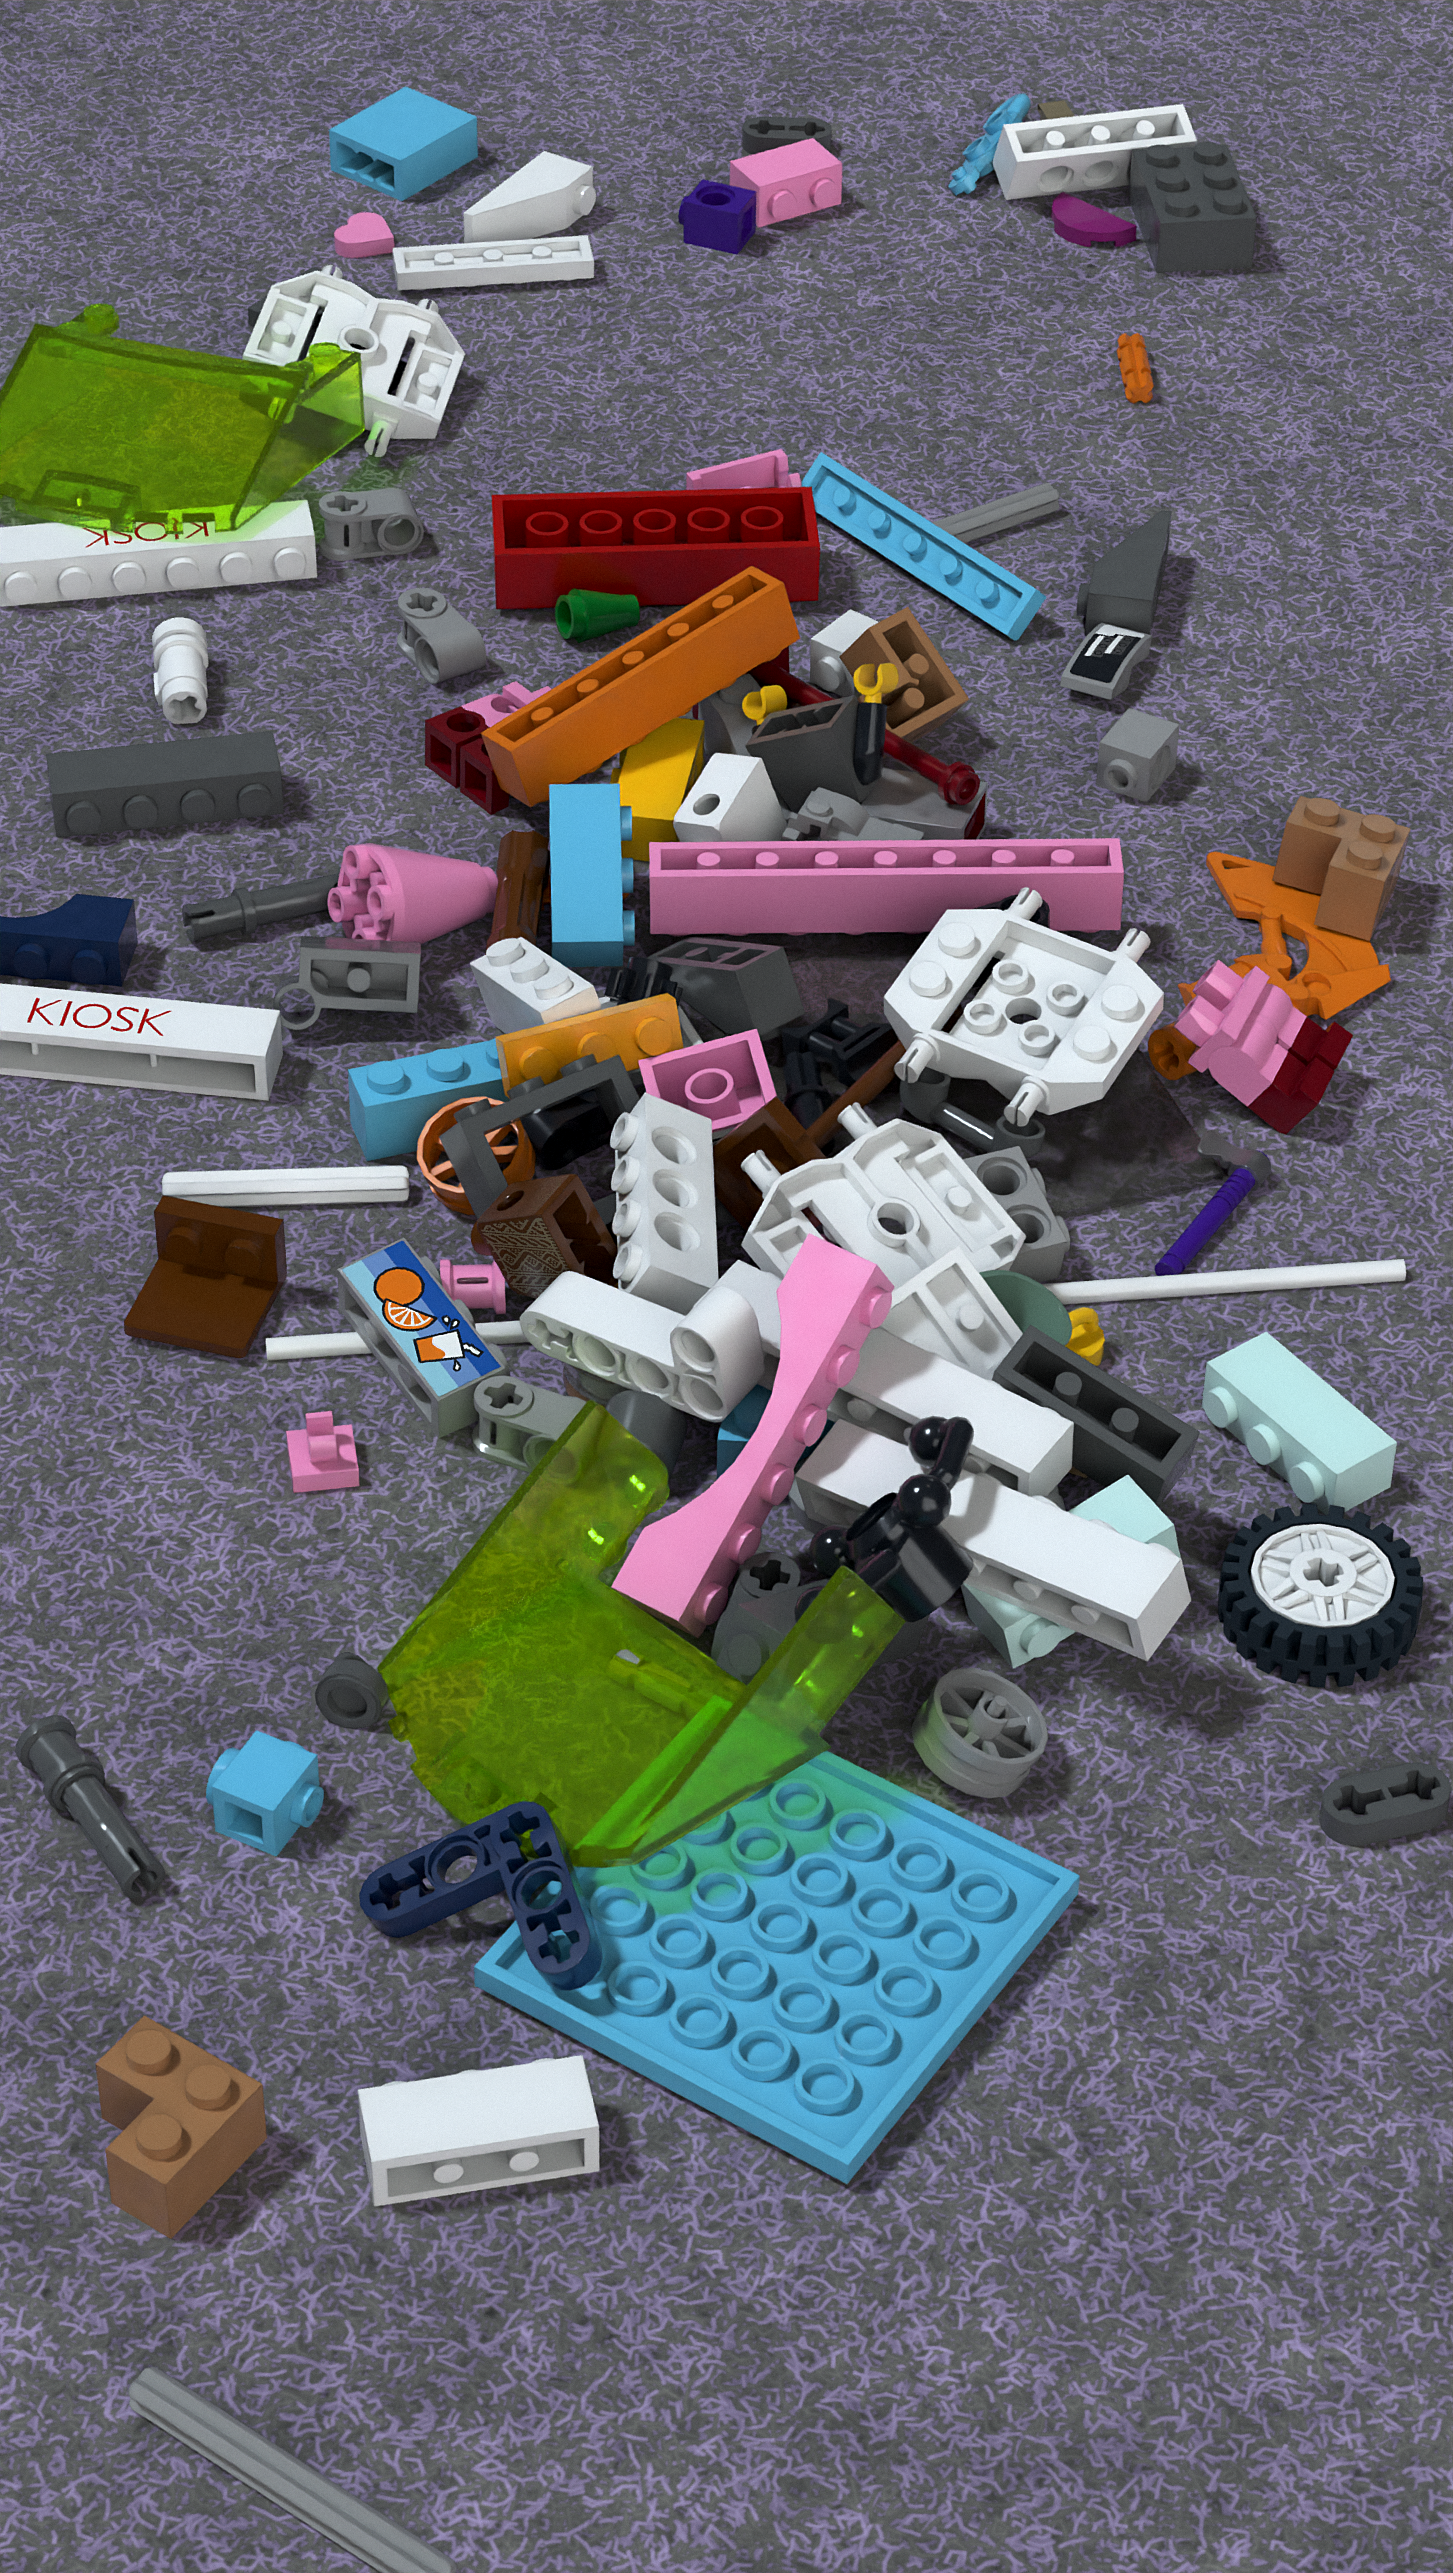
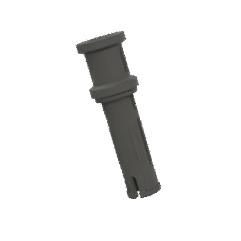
[15,1715,165,1899]

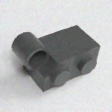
[273,936,421,1030]

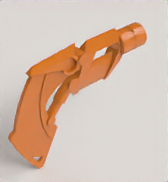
[1148,852,1391,1080]

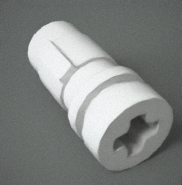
[152,617,208,724]

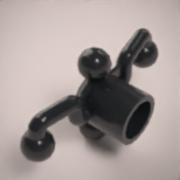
[794,1416,974,1642]

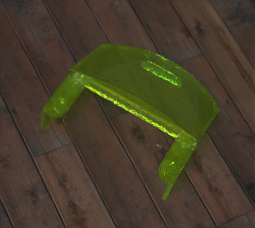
[0,303,365,534]
[377,1400,906,1868]

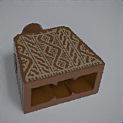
[471,1174,618,1299]

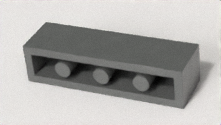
[46,731,284,838]

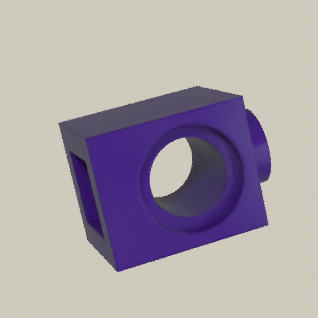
[678,179,756,255]

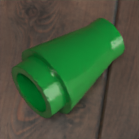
[555,589,640,643]

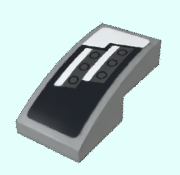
[1060,622,1153,700]

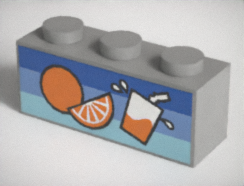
[337,1238,510,1438]

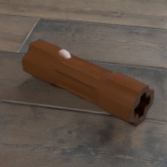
[485,830,550,955]

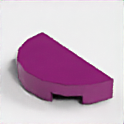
[1051,192,1137,247]

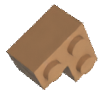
[839,607,969,758]
[1272,796,1411,941]
[96,2015,267,2239]

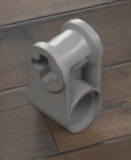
[319,487,424,561]
[397,588,487,684]
[471,1375,601,1483]

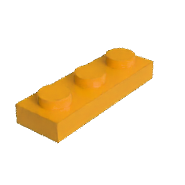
[495,993,683,1099]

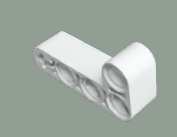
[520,1271,765,1423]

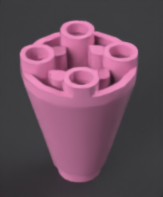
[328,843,498,944]

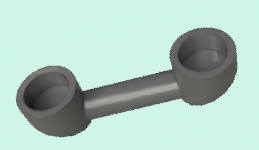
[899,1067,1046,1158]

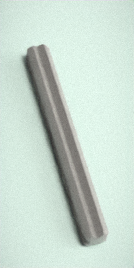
[128,2367,457,2573]

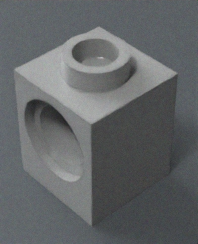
[1096,708,1180,802]

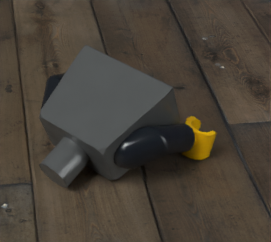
[742,663,899,814]

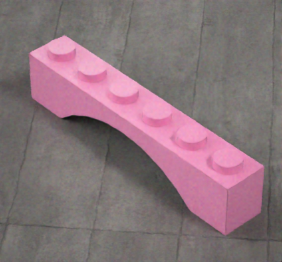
[611,1233,894,1638]

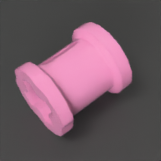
[440,1259,506,1315]

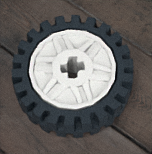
[1218,1504,1423,1688]

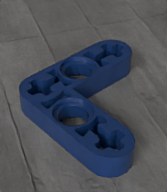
[359,1801,603,1991]

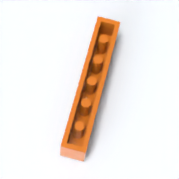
[481,566,800,808]

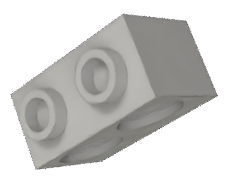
[962,1146,1070,1282]

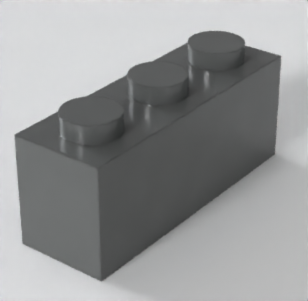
[992,1324,1200,1507]

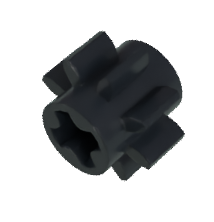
[604,957,683,1010]

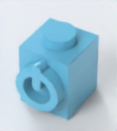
[206,1730,324,1856]

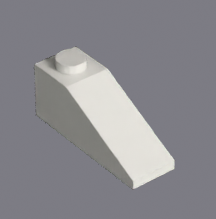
[463,151,596,243]

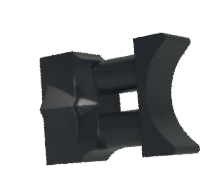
[782,998,899,1087]

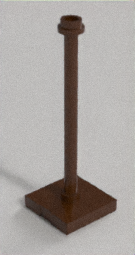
[713,1004,963,1232]

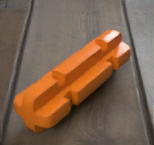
[1116,333,1154,403]

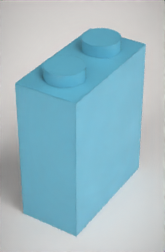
[329,86,478,201]

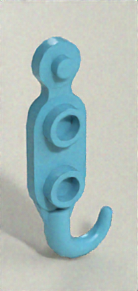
[948,93,1031,195]

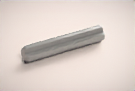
[932,483,1060,544]

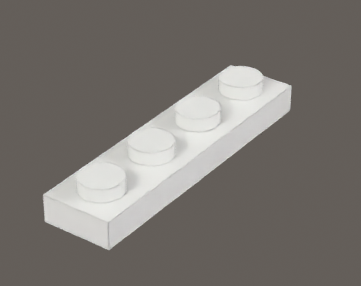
[392,235,594,291]

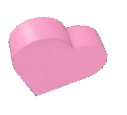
[334,212,394,258]

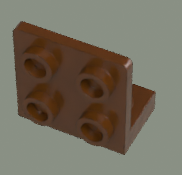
[124,1195,287,1358]

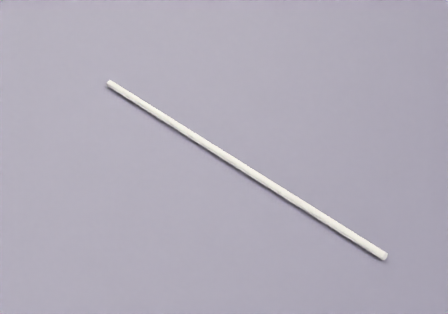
[266,1259,1406,1361]

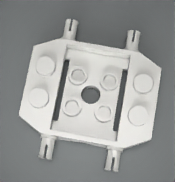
[239,265,465,457]
[884,887,1164,1127]
[741,1102,1026,1292]

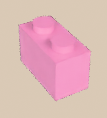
[730,138,843,228]

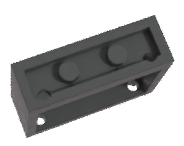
[439,1054,640,1228]

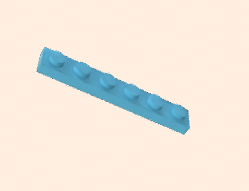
[801,452,1047,641]

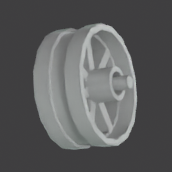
[911,1668,1048,1799]

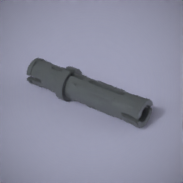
[182,873,340,942]

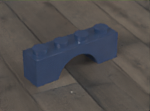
[0,894,138,987]

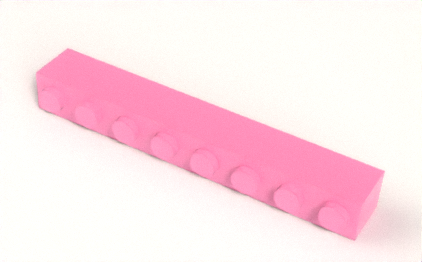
[649,838,1124,937]

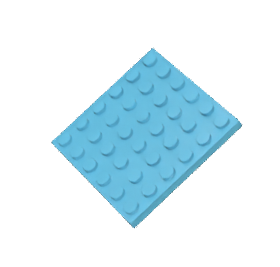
[474,1697,1080,2184]

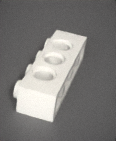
[992,104,1197,200]
[610,1093,719,1316]

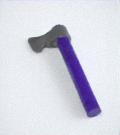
[1154,1130,1272,1276]

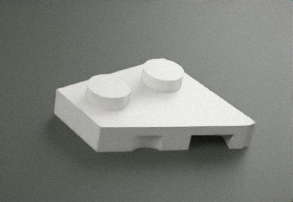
[880,1245,1023,1380]

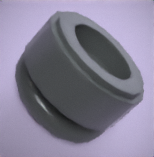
[315,1652,388,1729]

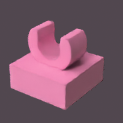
[286,1411,360,1493]

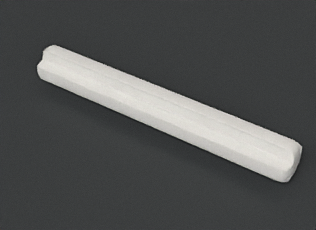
[162,1165,409,1207]

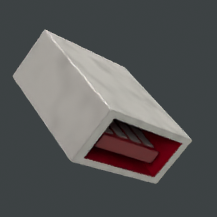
[861,768,988,840]

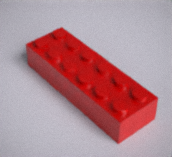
[492,487,820,609]

